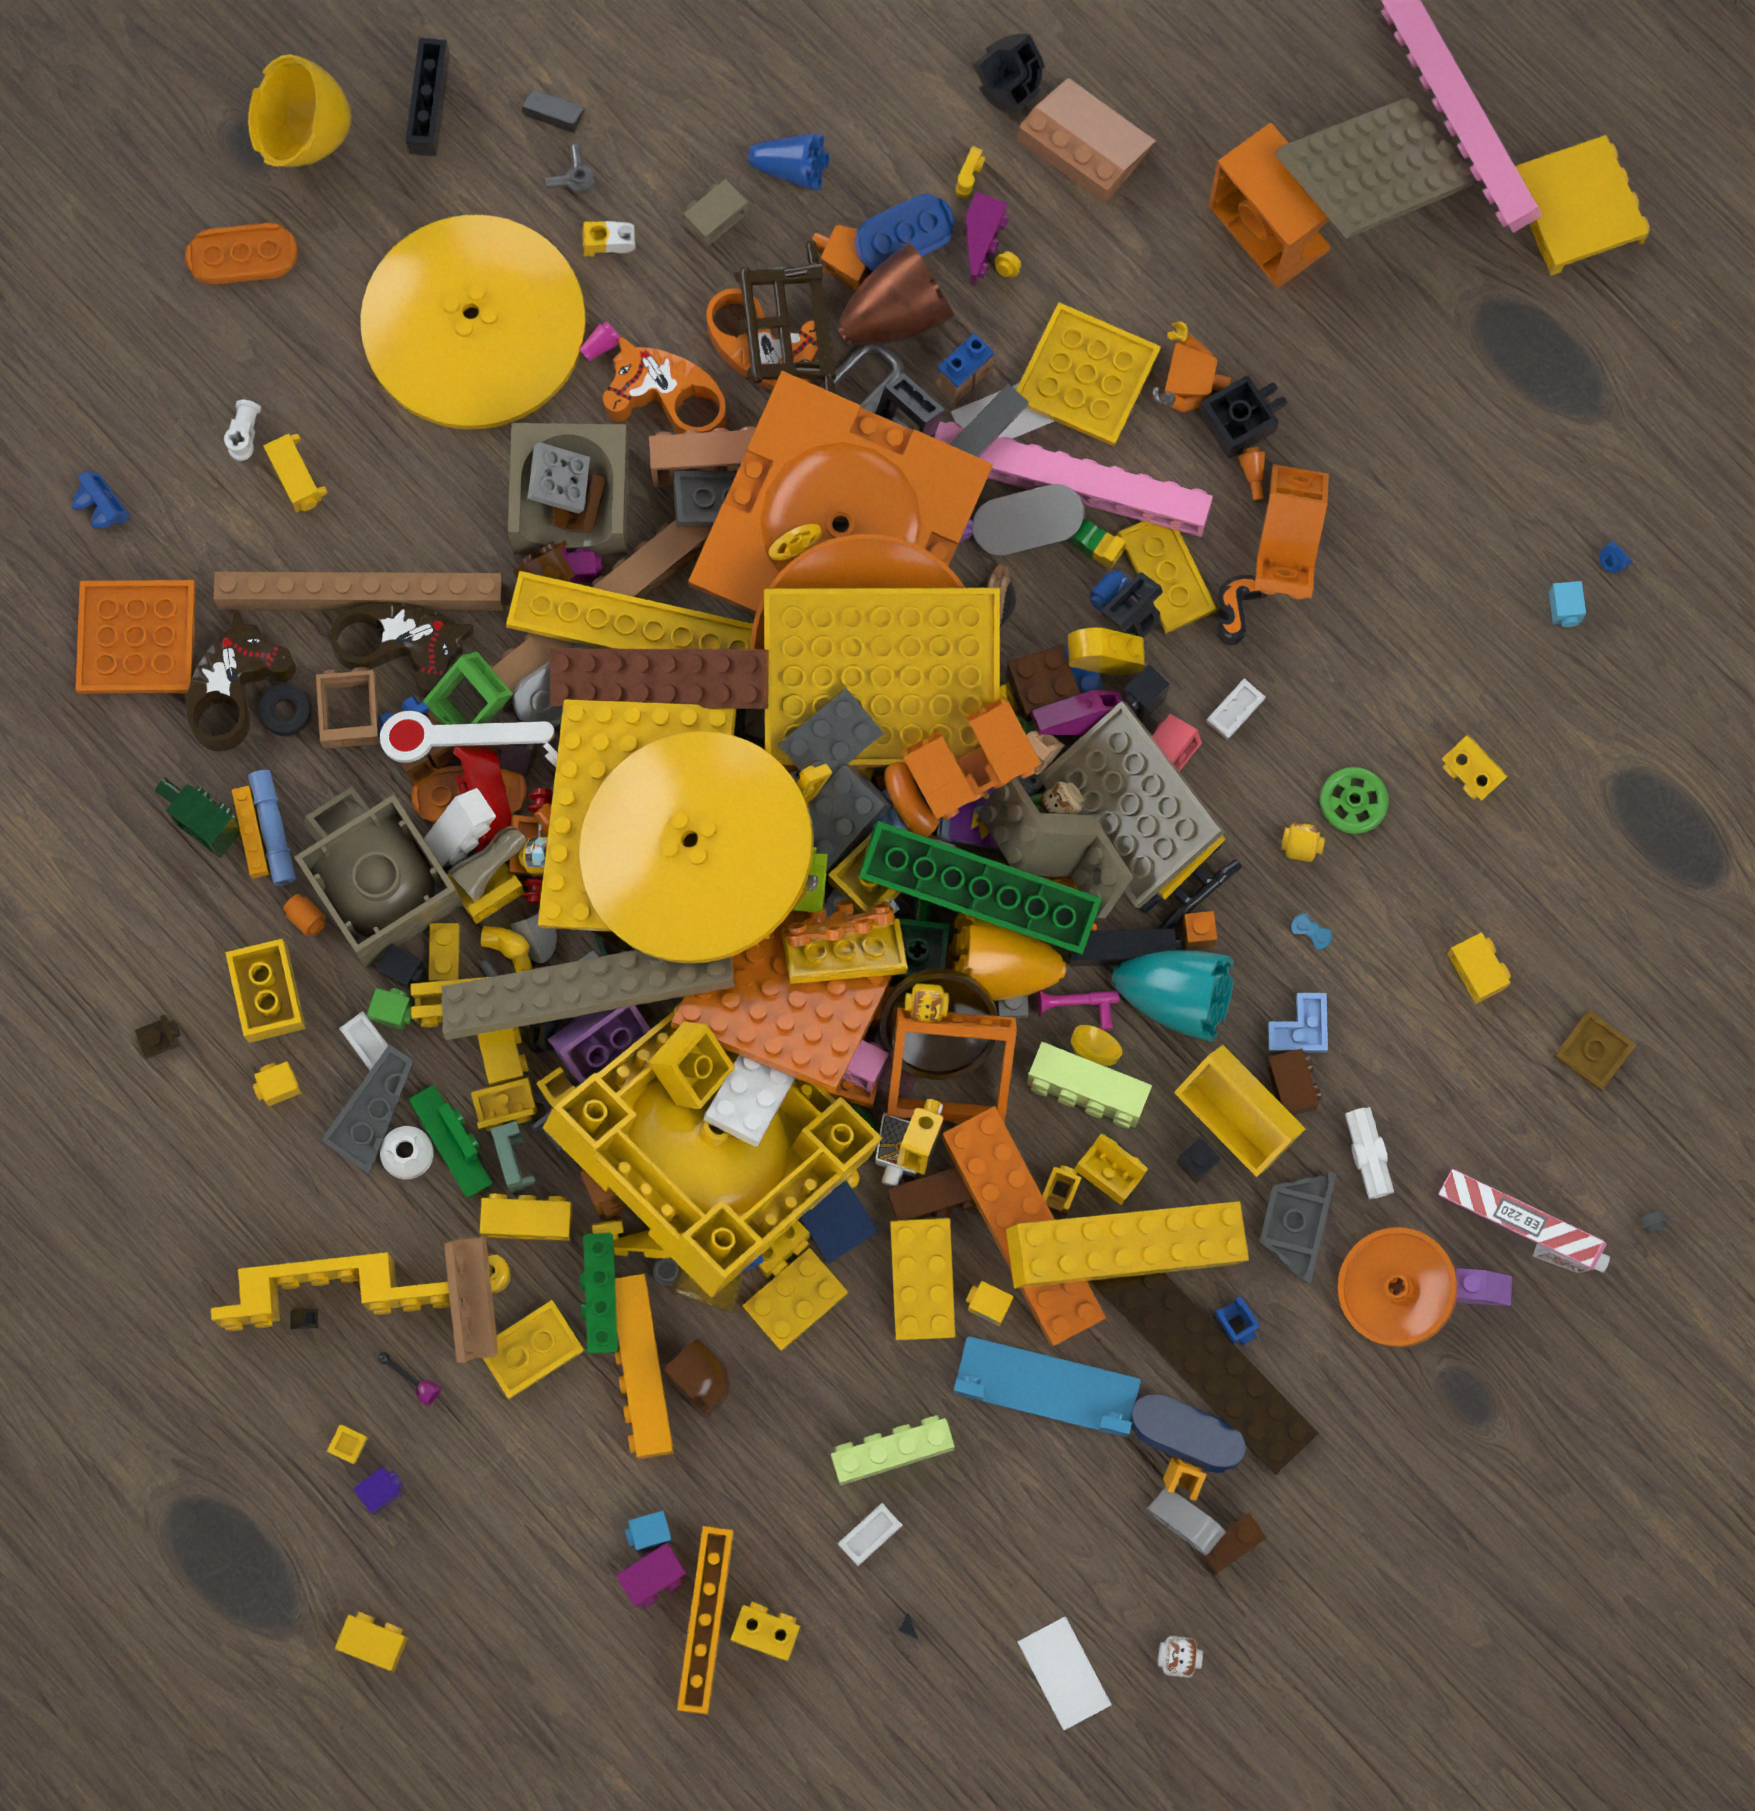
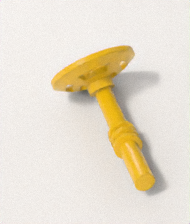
[768,524,822,560]

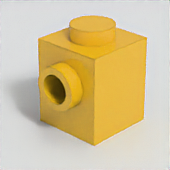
[253,1061,301,1106]

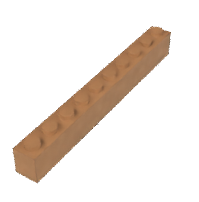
[489,520,712,712]
[213,572,504,611]

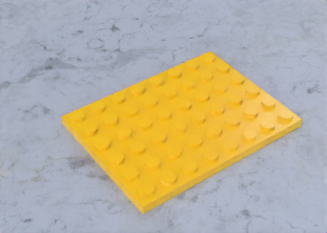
[764,588,1000,765]
[538,700,736,932]

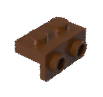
[550,475,605,533]
[513,540,575,581]

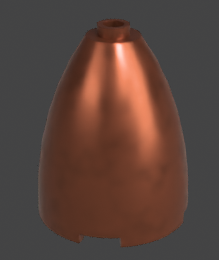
[837,243,955,345]

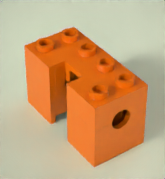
[901,696,1041,820]

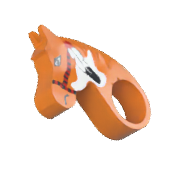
[706,288,819,390]
[603,337,727,434]

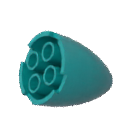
[1112,950,1234,1042]

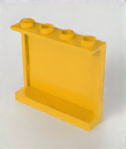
[1515,135,1650,276]

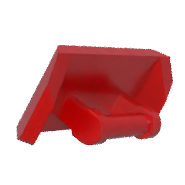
[453,745,512,852]

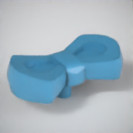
[1291,913,1332,950]

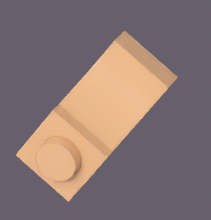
[1026,730,1065,775]

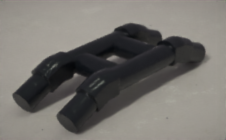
[1141,844,1241,929]

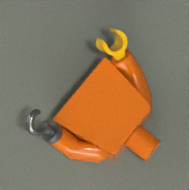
[1153,322,1231,413]

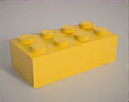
[1174,1045,1306,1177]

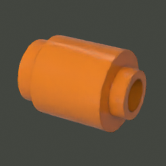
[283,893,326,936]

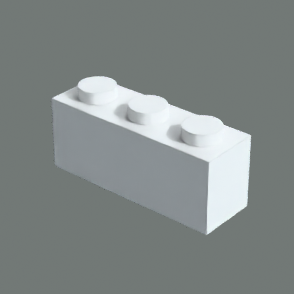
[424,788,496,868]

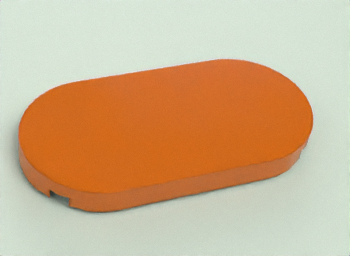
[185,223,298,285]
[412,762,528,825]

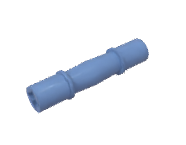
[248,770,296,886]

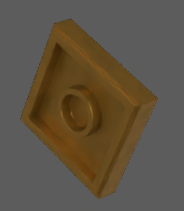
[1554,1010,1637,1092]

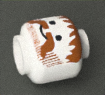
[1158,1636,1203,1678]

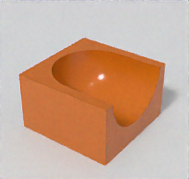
[1208,122,1331,289]

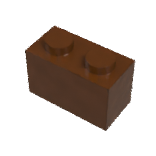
[1266,1048,1322,1115]
[1198,1513,1267,1575]

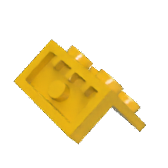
[447,863,525,924]

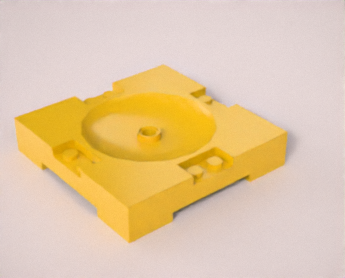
[543,1000,882,1298]

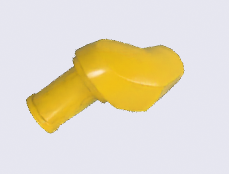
[481,926,533,972]

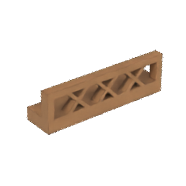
[444,1237,499,1363]

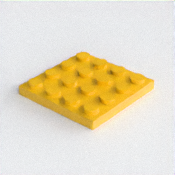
[1016,302,1161,447]

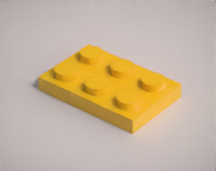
[742,1248,848,1352]
[483,1300,585,1400]

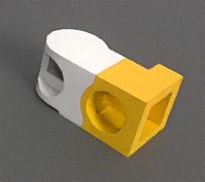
[582,221,636,256]

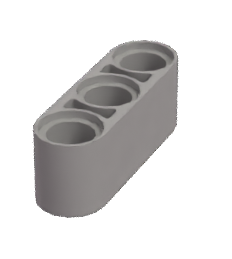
[1147,1487,1226,1556]

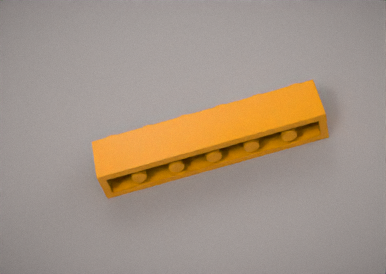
[615,1274,674,1460]
[677,1526,734,1715]

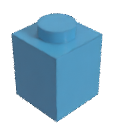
[625,1511,673,1552]

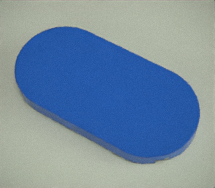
[854,193,955,271]

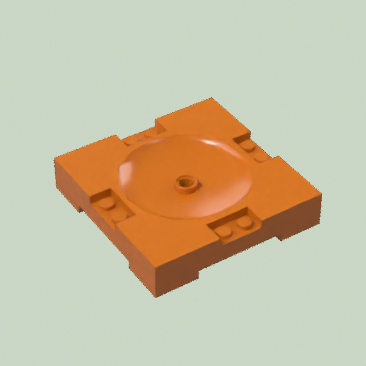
[688,371,993,615]

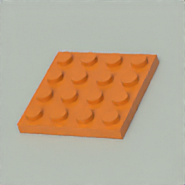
[75,580,196,694]

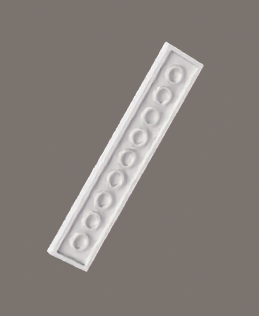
[704,889,859,1148]

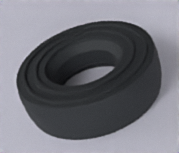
[259,684,312,736]

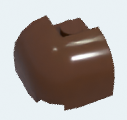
[664,1339,730,1418]

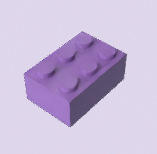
[548,1005,651,1085]

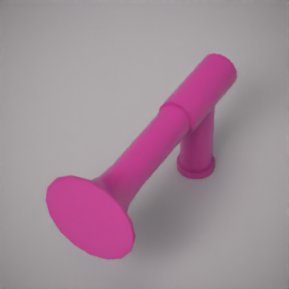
[1036,990,1119,1031]

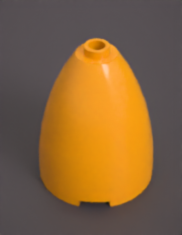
[945,913,1066,1001]

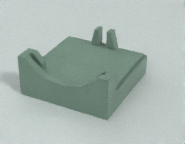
[491,1121,535,1194]

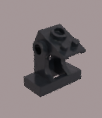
[1101,572,1163,639]

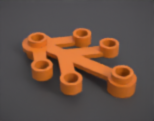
[783,900,895,946]

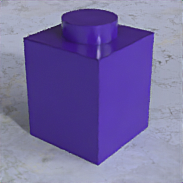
[353,1467,403,1515]

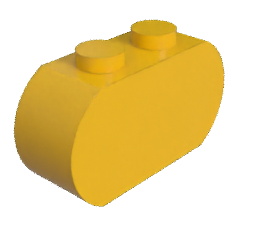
[1067,628,1145,676]

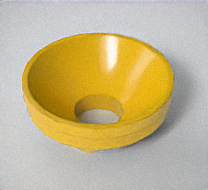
[1071,1025,1123,1067]

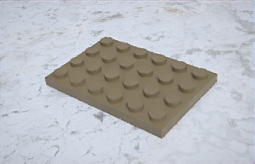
[1038,701,1226,908]

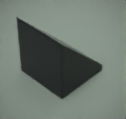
[290,1308,318,1329]
[899,1613,918,1640]

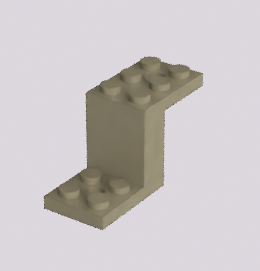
[978,777,1133,918]

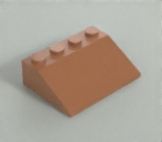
[1017,78,1156,204]

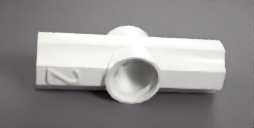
[1345,1107,1394,1199]

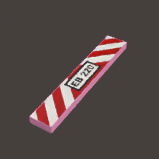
[1438,1169,1607,1270]

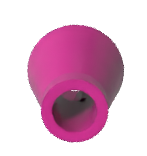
[579,321,620,361]

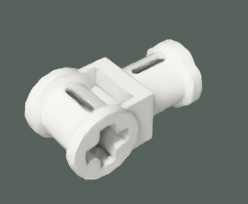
[224,400,261,461]

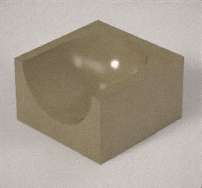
[508,423,630,555]
[294,794,463,968]

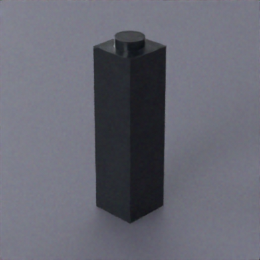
[1069,929,1181,966]

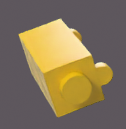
[264,434,328,512]

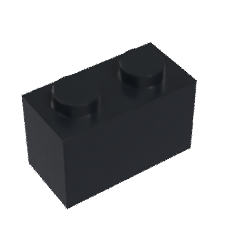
[1122,664,1170,723]

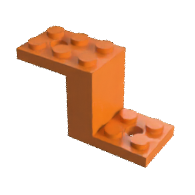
[1254,464,1329,600]

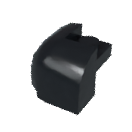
[973,34,1045,113]

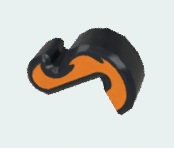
[1216,575,1267,645]

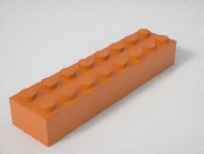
[940,1106,1106,1346]

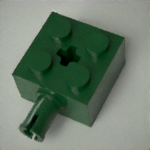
[155,777,241,858]
[891,897,950,983]

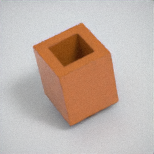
[1182,911,1217,950]

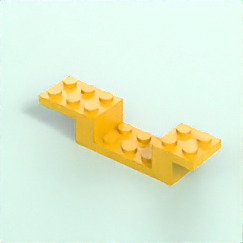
[211,1252,451,1331]

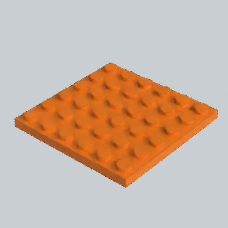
[671,910,905,1094]

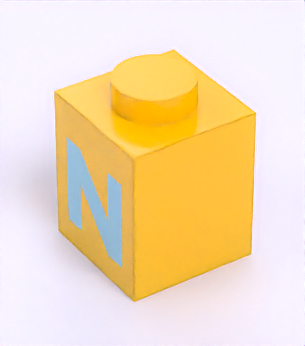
[966,1281,1014,1327]

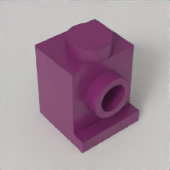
[561,548,603,583]

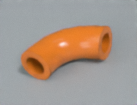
[884,762,939,837]

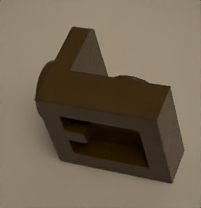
[135,1014,181,1059]

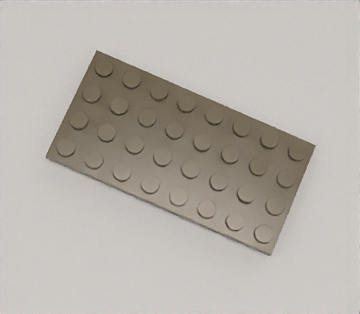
[1275,97,1477,239]

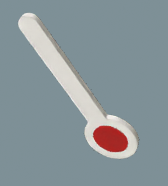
[380,711,555,763]

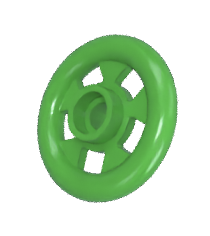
[1320,767,1389,834]

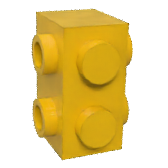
[1442,734,1508,801]
[731,1602,801,1662]

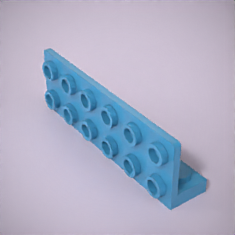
[953,1336,1140,1437]

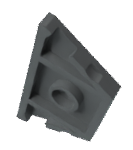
[1258,1172,1337,1284]

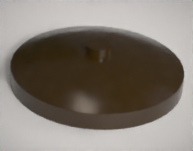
[880,969,997,1080]

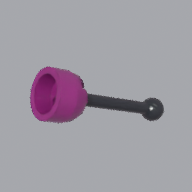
[378,1352,442,1407]

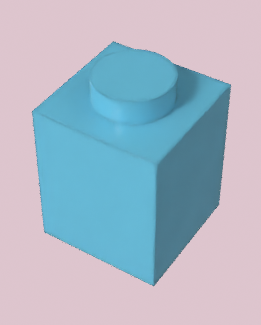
[1549,581,1586,627]

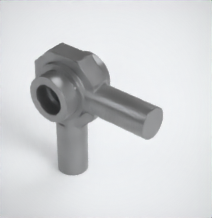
[545,144,594,193]

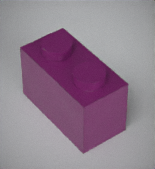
[615,1543,687,1609]

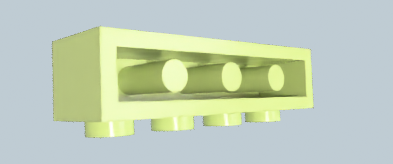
[831,1415,955,1486]

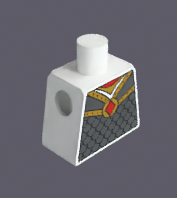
[876,1113,917,1187]

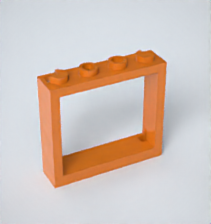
[887,1007,1017,1125]

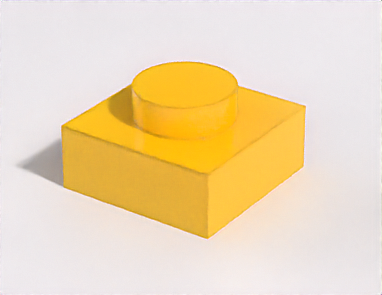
[592,1219,624,1240]
[327,1424,368,1465]

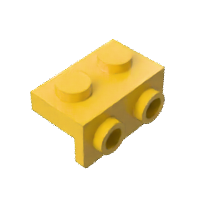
[471,1077,538,1132]
[1074,1134,1148,1205]
[758,1220,810,1278]

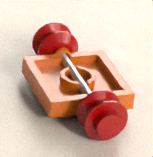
[508,788,553,905]

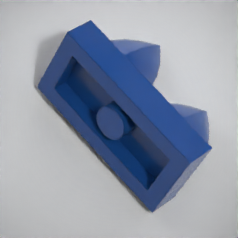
[72,471,131,528]

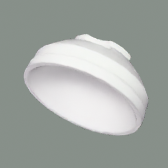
[380,1126,434,1180]

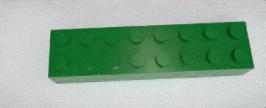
[857,820,1102,954]

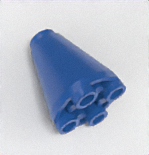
[749,133,830,190]

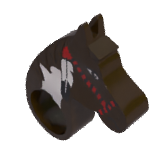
[331,602,474,698]
[186,611,296,751]

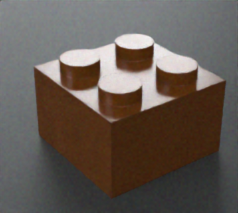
[1007,645,1080,722]

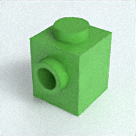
[367,988,413,1031]

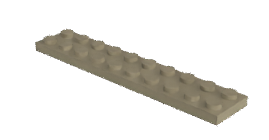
[442,950,735,1040]

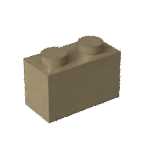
[683,179,748,248]

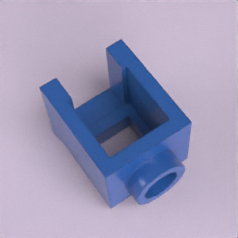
[1214,1296,1260,1346]

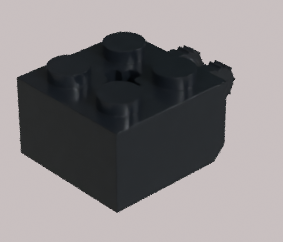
[1198,376,1288,459]

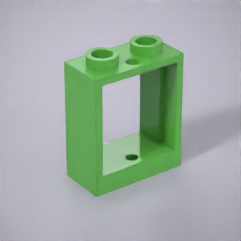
[423,652,513,725]

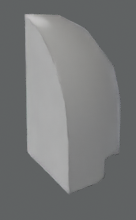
[510,913,557,963]

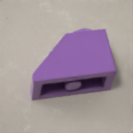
[1455,1268,1512,1306]

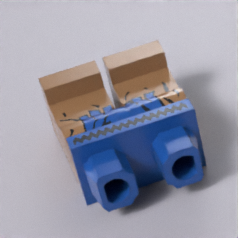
[934,333,994,405]

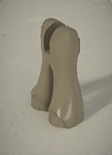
[448,826,526,902]

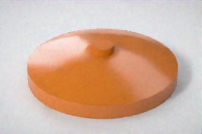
[1338,1227,1458,1347]

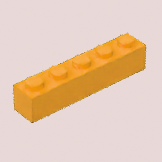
[231,785,270,879]

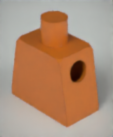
[812,225,869,290]

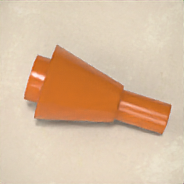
[1237,447,1265,501]

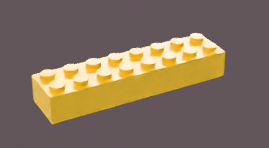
[1006,1201,1249,1289]

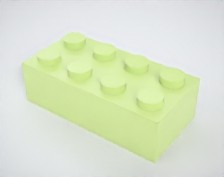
[1026,1042,1152,1129]

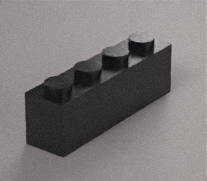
[406,37,450,157]

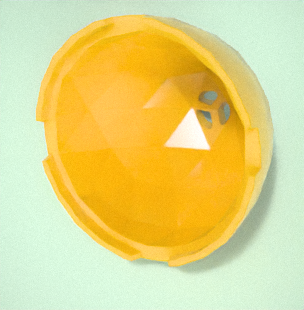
[248,54,351,167]

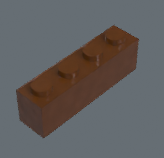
[887,1167,977,1220]

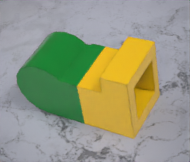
[1069,519,1126,571]

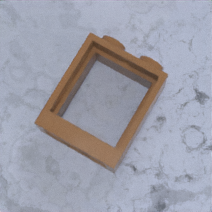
[316,667,381,749]

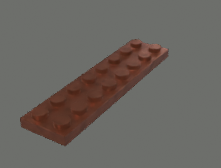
[550,648,769,709]

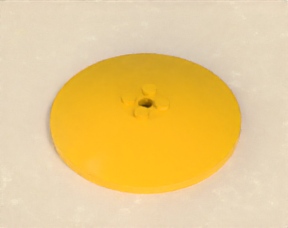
[361,215,586,430]
[579,731,814,964]

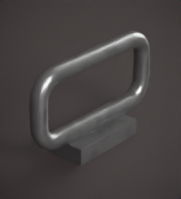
[820,344,904,413]

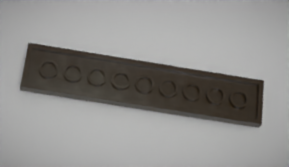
[1089,1272,1319,1475]

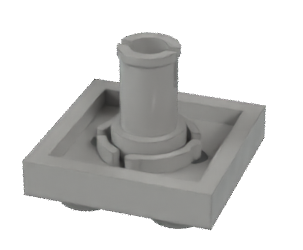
[528,442,590,514]

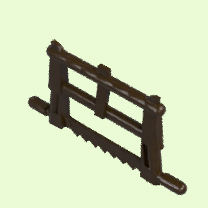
[734,240,836,394]

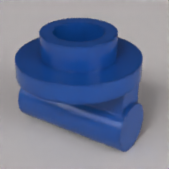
[1599,541,1633,573]

